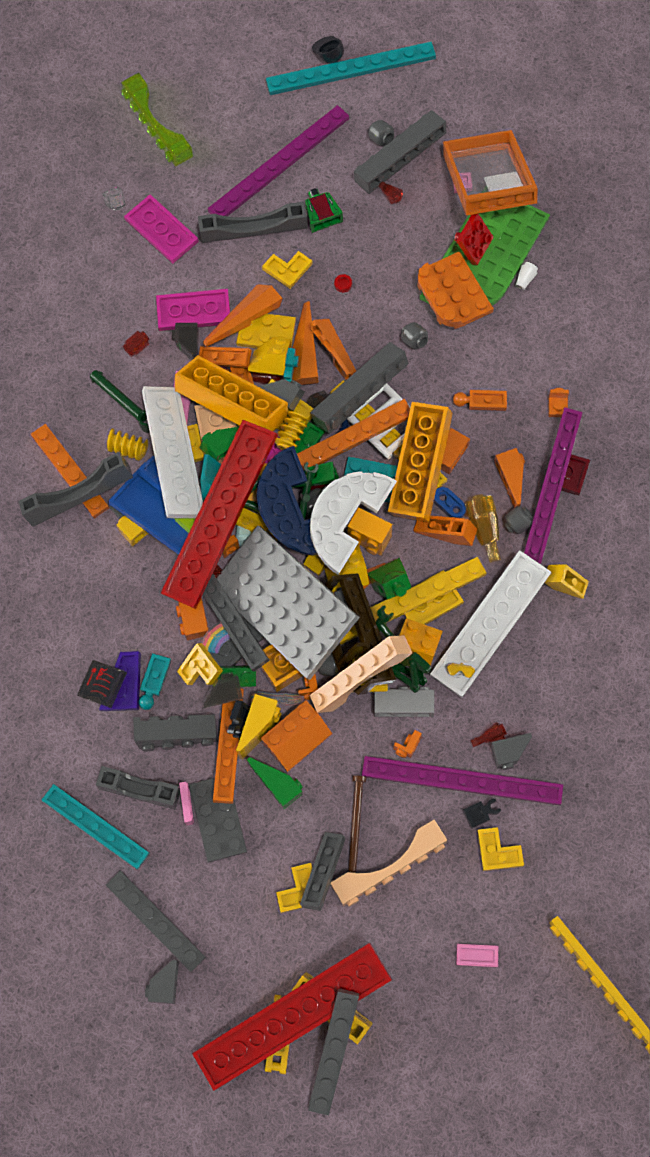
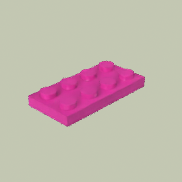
[124,195,199,264]
[156,289,230,331]

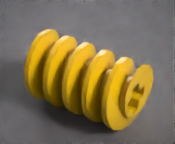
[275,411,310,450]
[107,428,148,461]

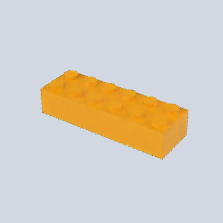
[175,355,288,431]
[388,402,453,522]

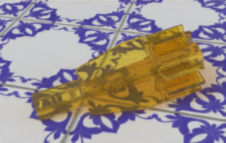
[465,494,501,563]

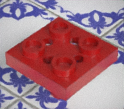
[455,213,494,265]

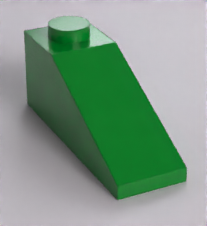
[200,427,239,461]
[246,757,303,809]

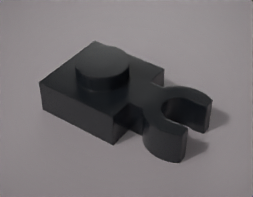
[227,700,251,738]
[463,799,501,829]

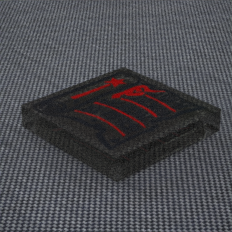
[77,660,127,708]

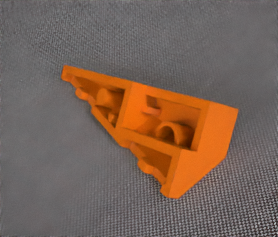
[203,284,283,347]
[311,319,356,380]

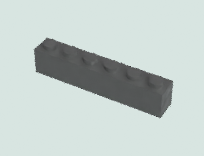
[354,110,447,194]
[310,342,409,434]

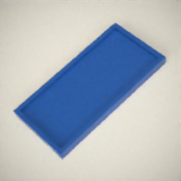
[109,462,234,555]

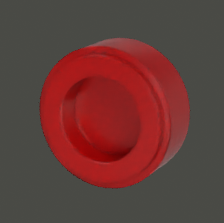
[334,274,352,293]

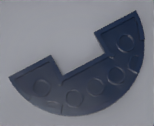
[257,446,319,556]

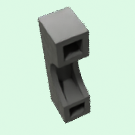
[96,766,180,810]

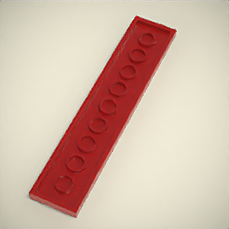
[161,420,278,609]
[192,943,392,1091]

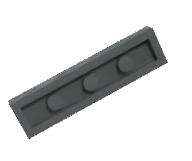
[300,832,345,911]

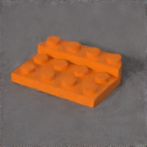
[418,251,494,329]

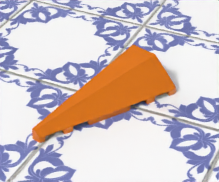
[292,301,319,388]

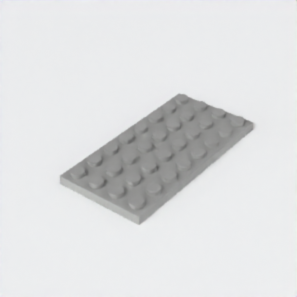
[217,526,360,680]

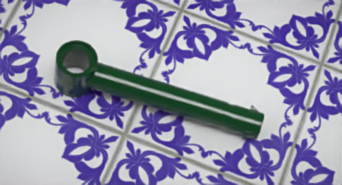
[90,370,150,433]

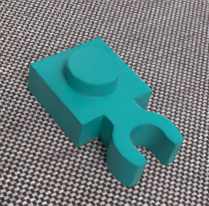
[284,348,299,382]

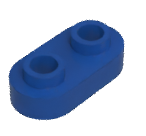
[434,487,466,518]

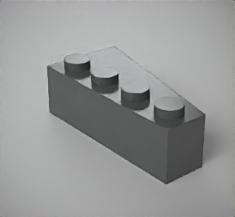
[133,714,218,752]

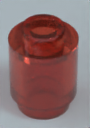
[122,330,150,357]

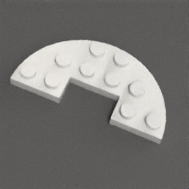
[310,472,397,575]

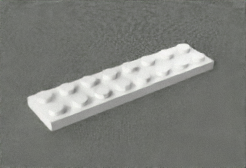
[142,386,203,518]
[430,550,552,698]

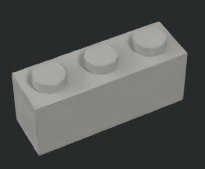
[375,687,434,717]

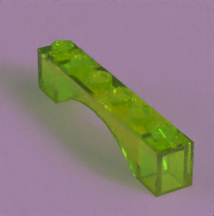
[121,73,193,167]

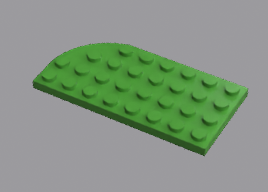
[420,186,550,306]

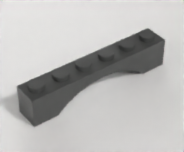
[198,202,307,243]
[19,451,133,527]

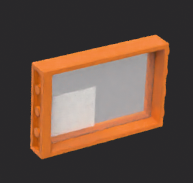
[443,130,538,216]

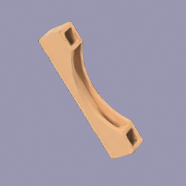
[310,636,413,713]
[330,820,447,907]

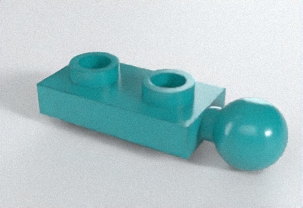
[139,653,171,710]

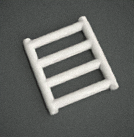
[347,384,411,459]

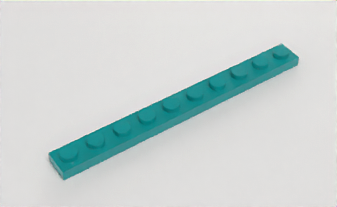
[266,41,436,95]

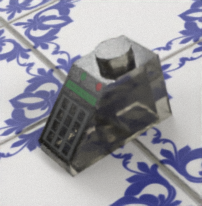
[172,323,199,360]
[202,672,243,708]

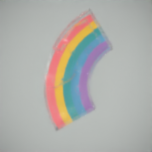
[201,617,244,654]
[250,691,304,705]

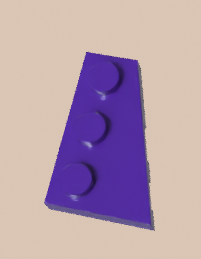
[99,651,141,711]

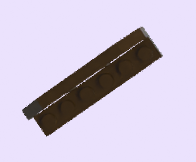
[325,573,396,695]

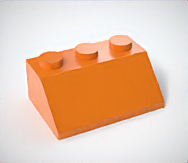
[261,700,332,772]

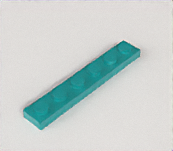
[42,784,150,870]

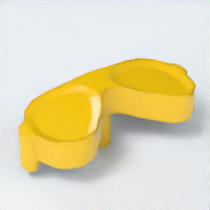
[447,663,475,678]

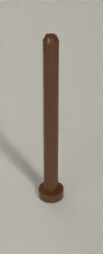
[348,776,366,873]

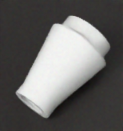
[515,262,538,290]

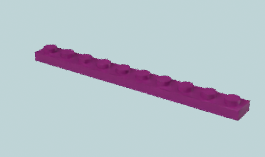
[208,105,349,216]
[524,407,583,564]
[362,756,563,806]

